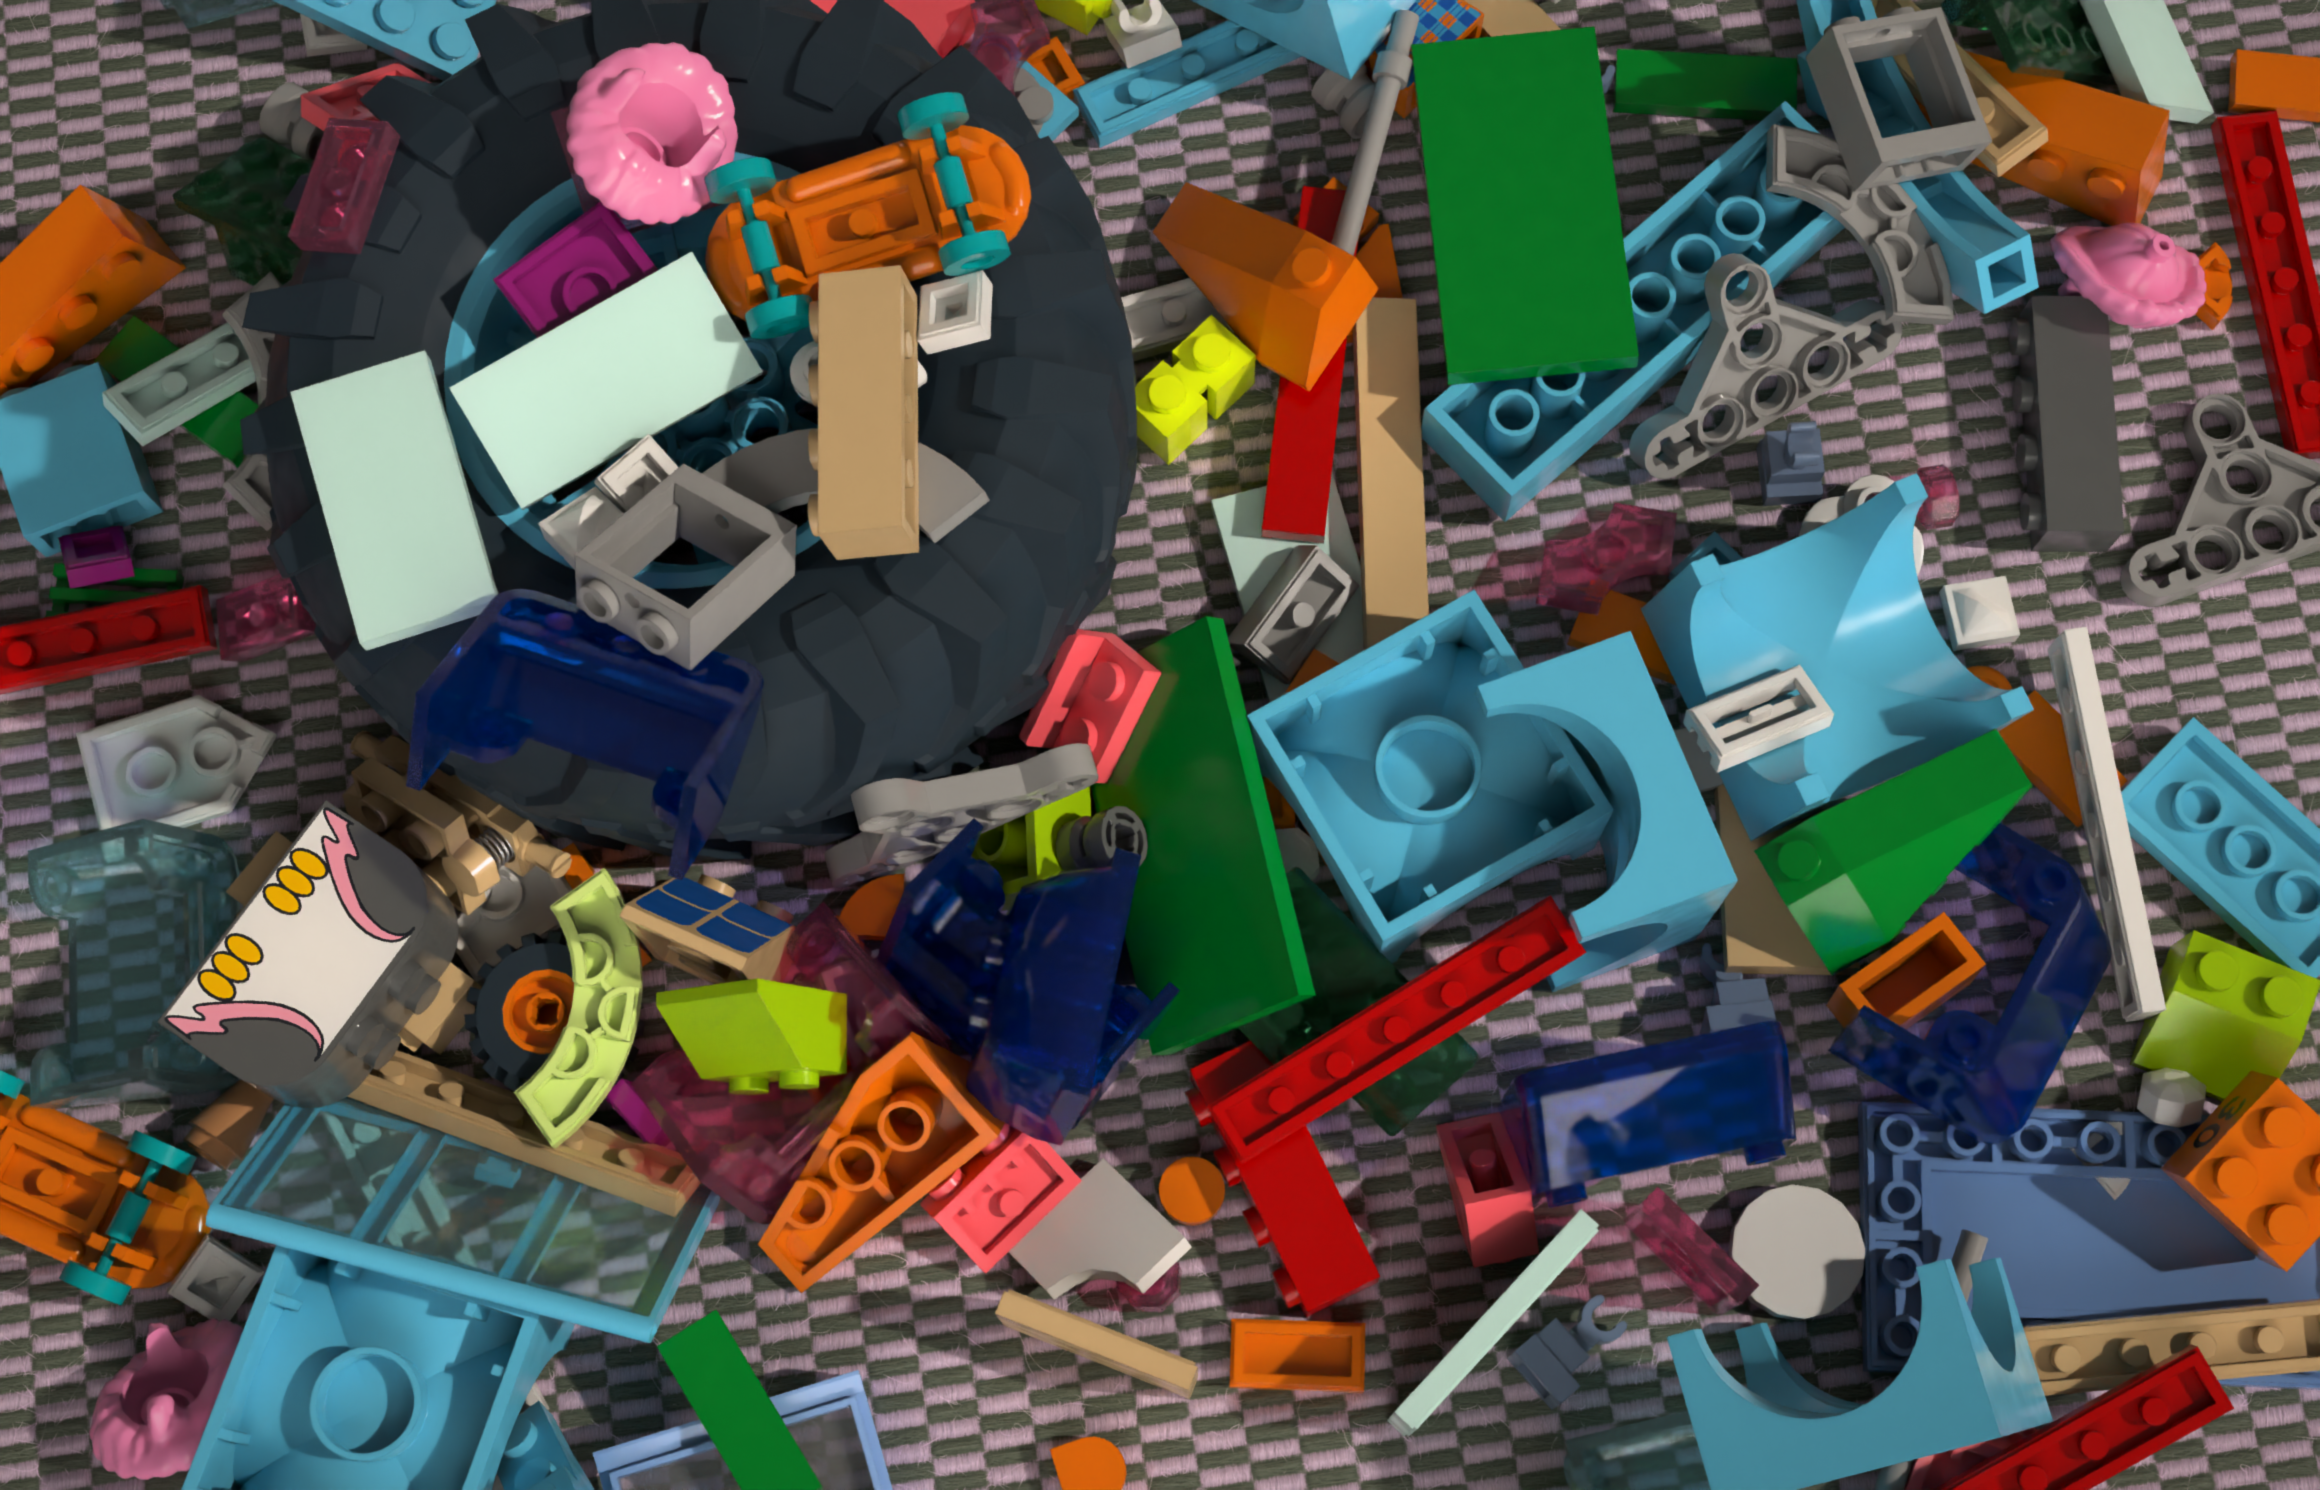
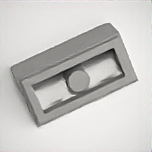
[1228,545,1360,684]

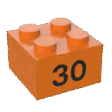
[2160,1071,2320,1272]

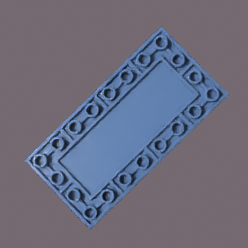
[1858,1102,2320,1390]

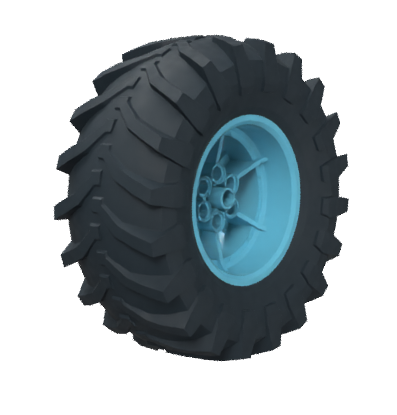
[240,0,1138,861]

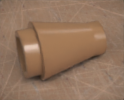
[183,1079,274,1171]

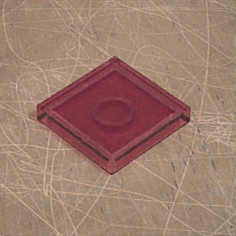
[1624,1187,1759,1315]

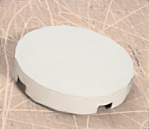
[1728,1184,1865,1321]

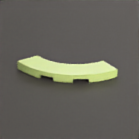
[514,868,643,1148]

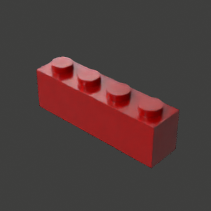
[1184,1035,1380,1318]

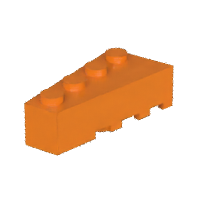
[1913,50,2170,226]
[0,184,186,396]

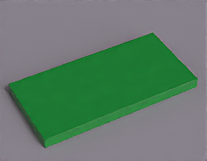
[1411,26,1639,385]
[1091,616,1316,1055]

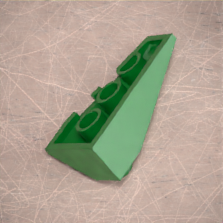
[1754,729,2032,976]

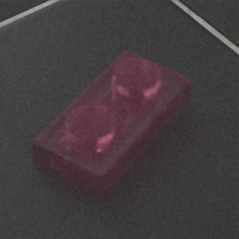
[288,118,400,254]
[216,573,316,663]

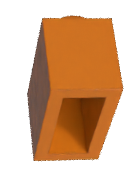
[1826,912,1986,1057]

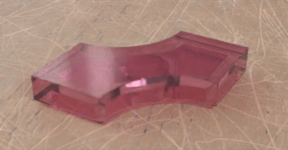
[968,0,1050,97]
[1535,502,1677,615]

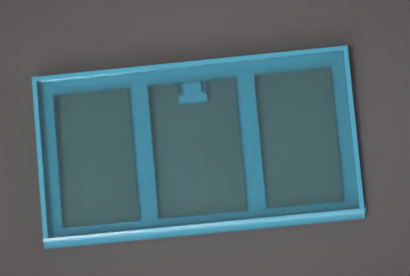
[206,1097,722,1343]

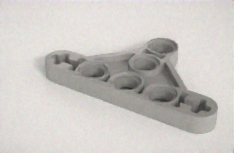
[1629,253,1903,479]
[2120,393,2320,607]
[824,743,1099,888]

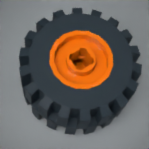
[464,931,645,1091]

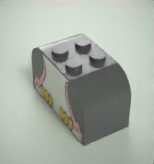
[157,800,459,1108]

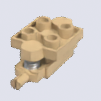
[342,731,572,916]

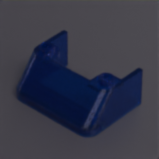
[406,589,764,880]
[876,818,1180,1129]
[1828,823,2112,1144]
[1498,1021,1797,1208]

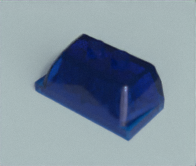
[966,848,1142,1146]

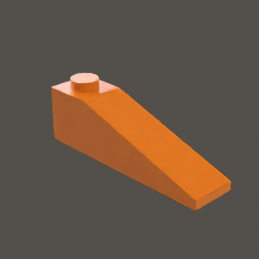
[1153,182,1379,392]
[758,1032,1011,1293]

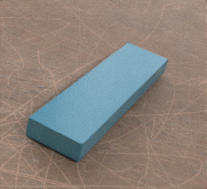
[1073,20,1302,148]

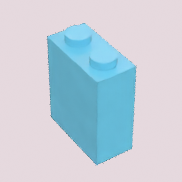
[0,362,164,557]

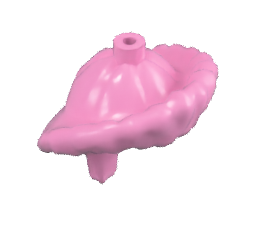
[566,42,738,225]
[2049,223,2207,329]
[89,1318,243,1480]

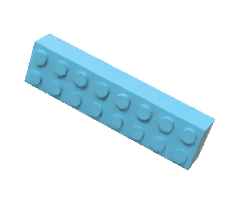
[1421,101,1845,522]

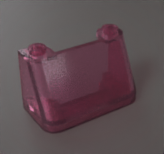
[631,902,953,1224]

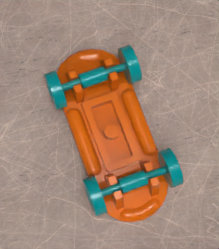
[704,92,1032,339]
[0,1070,211,1305]

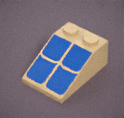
[620,874,804,984]

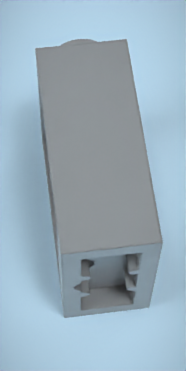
[1806,7,1992,191]
[575,464,797,670]

